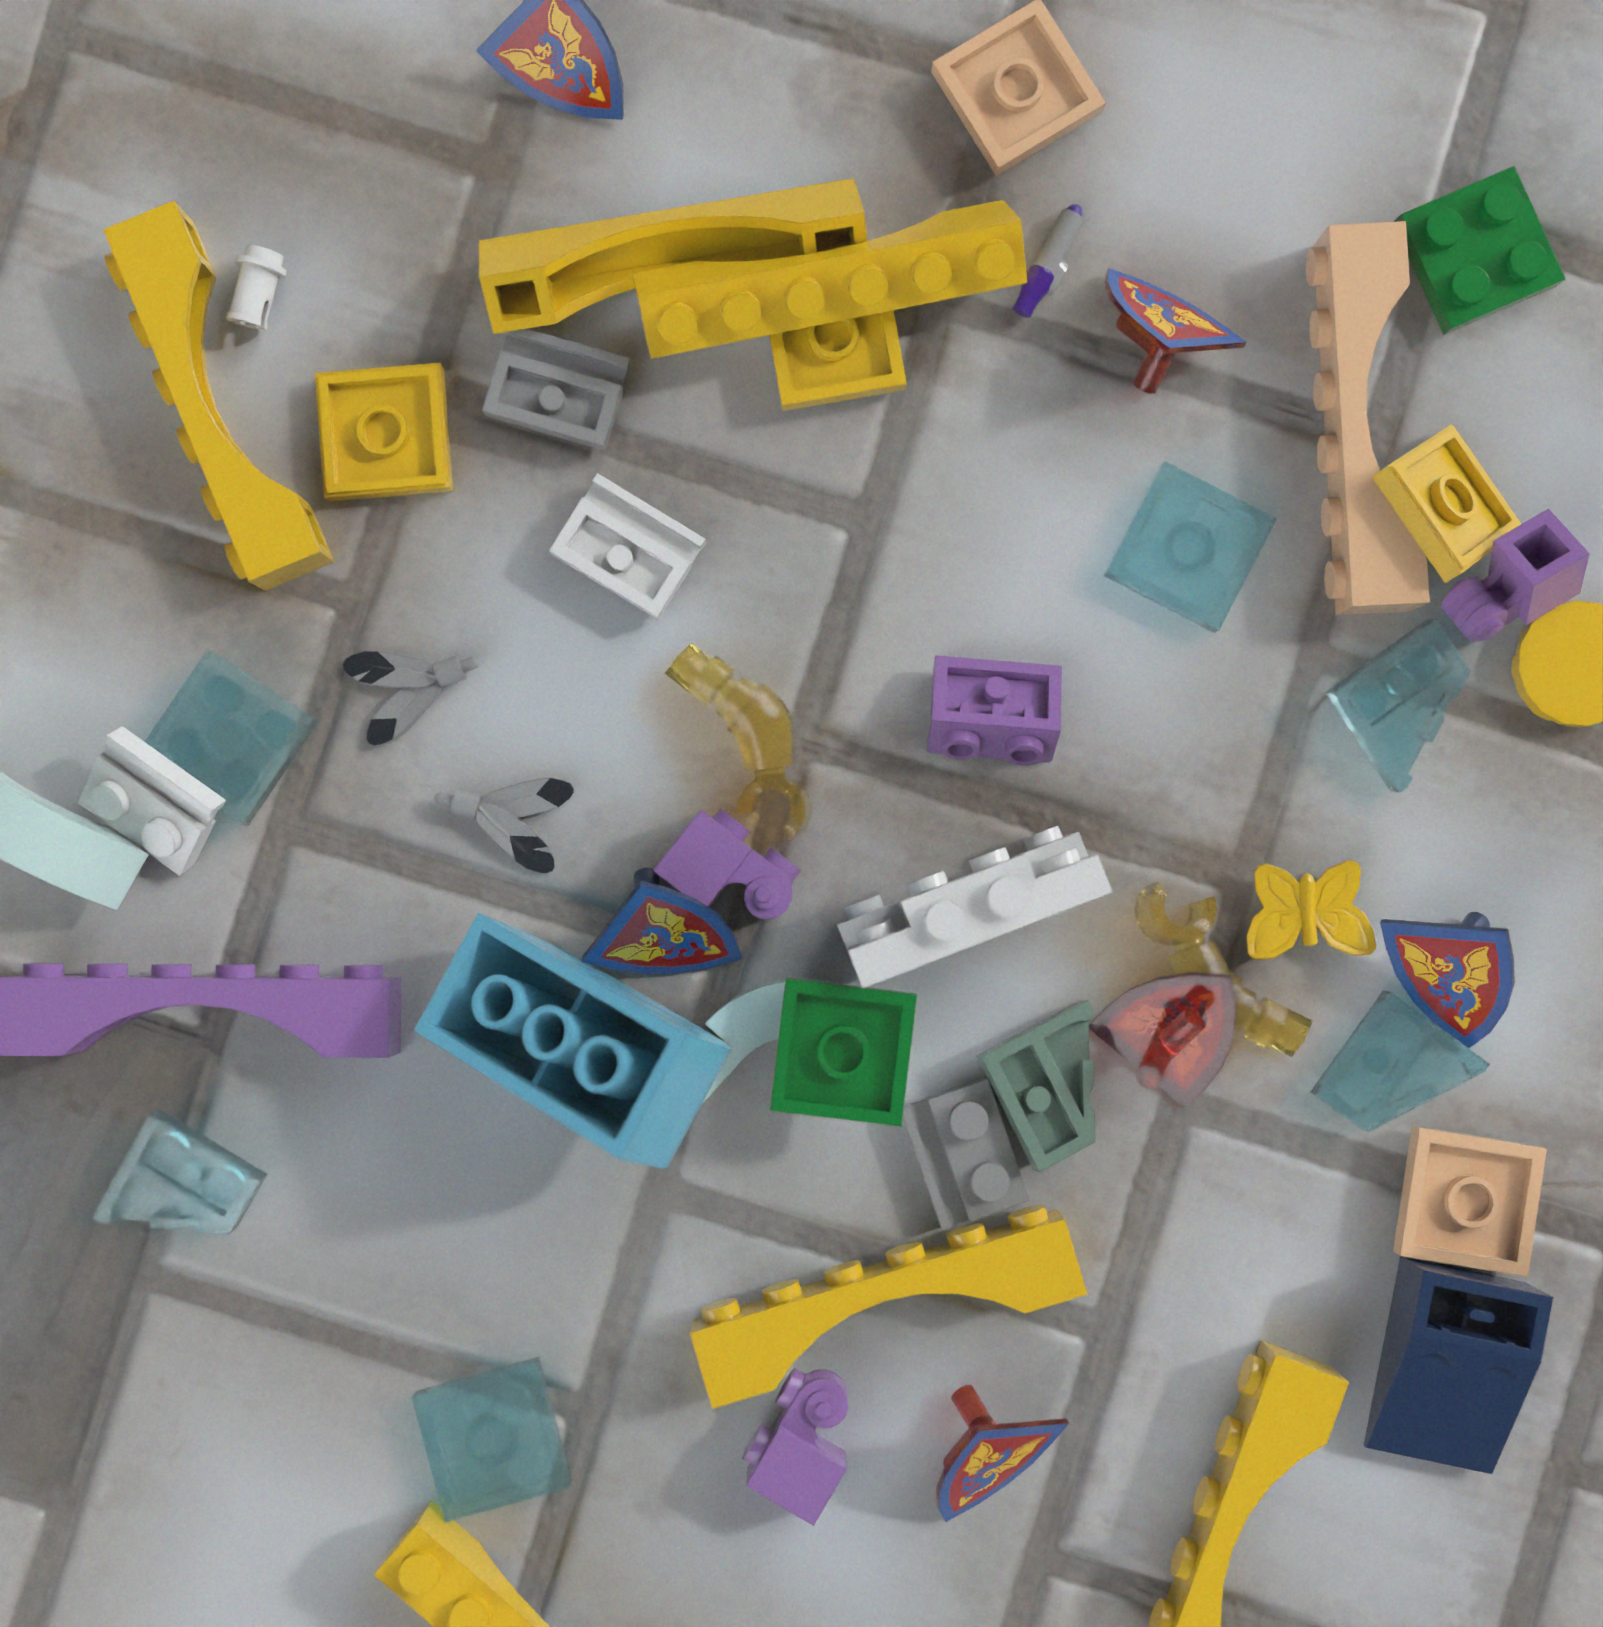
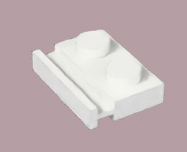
[549,473,706,620]
[77,726,226,876]

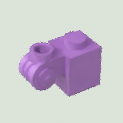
[1441,508,1590,642]
[653,808,801,919]
[742,1368,848,1526]

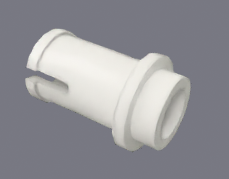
[226,245,287,331]

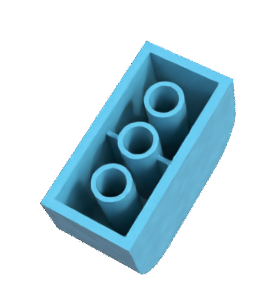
[414,913,732,1169]

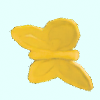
[1246,860,1377,960]

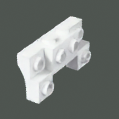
[836,826,1112,988]

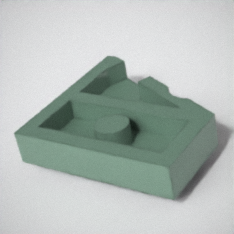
[976,1000,1096,1172]

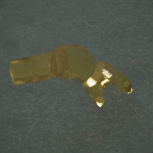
[665,643,812,840]
[1135,881,1313,1057]

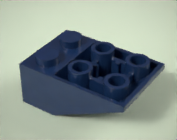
[1363,1256,1554,1474]

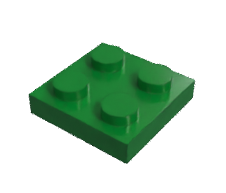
[1394,165,1566,335]
[770,978,917,1127]

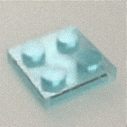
[1104,461,1277,633]
[145,649,319,826]
[412,1357,572,1523]

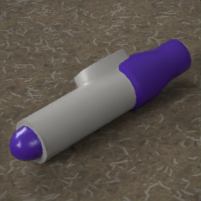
[1013,204,1084,318]

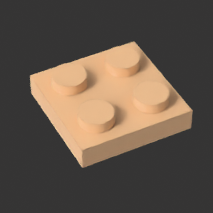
[931,0,1106,176]
[1393,1125,1547,1277]

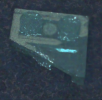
[1325,619,1471,793]
[1310,990,1490,1133]
[92,1109,267,1235]

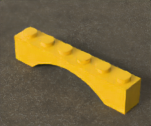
[479,178,868,334]
[103,200,334,591]
[632,200,1027,359]
[690,1204,1088,1409]
[1148,1340,1349,1627]
[374,1500,550,1627]

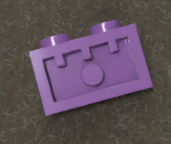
[927,655,1062,765]

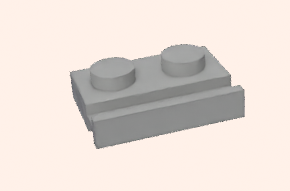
[482,329,632,451]
[903,1077,1030,1231]

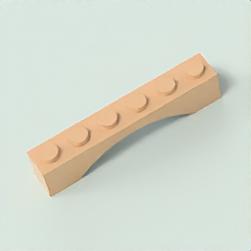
[1306,221,1430,615]

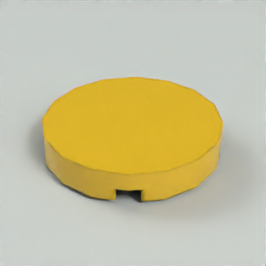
[1511,600,1603,728]

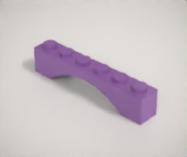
[0,963,402,1058]

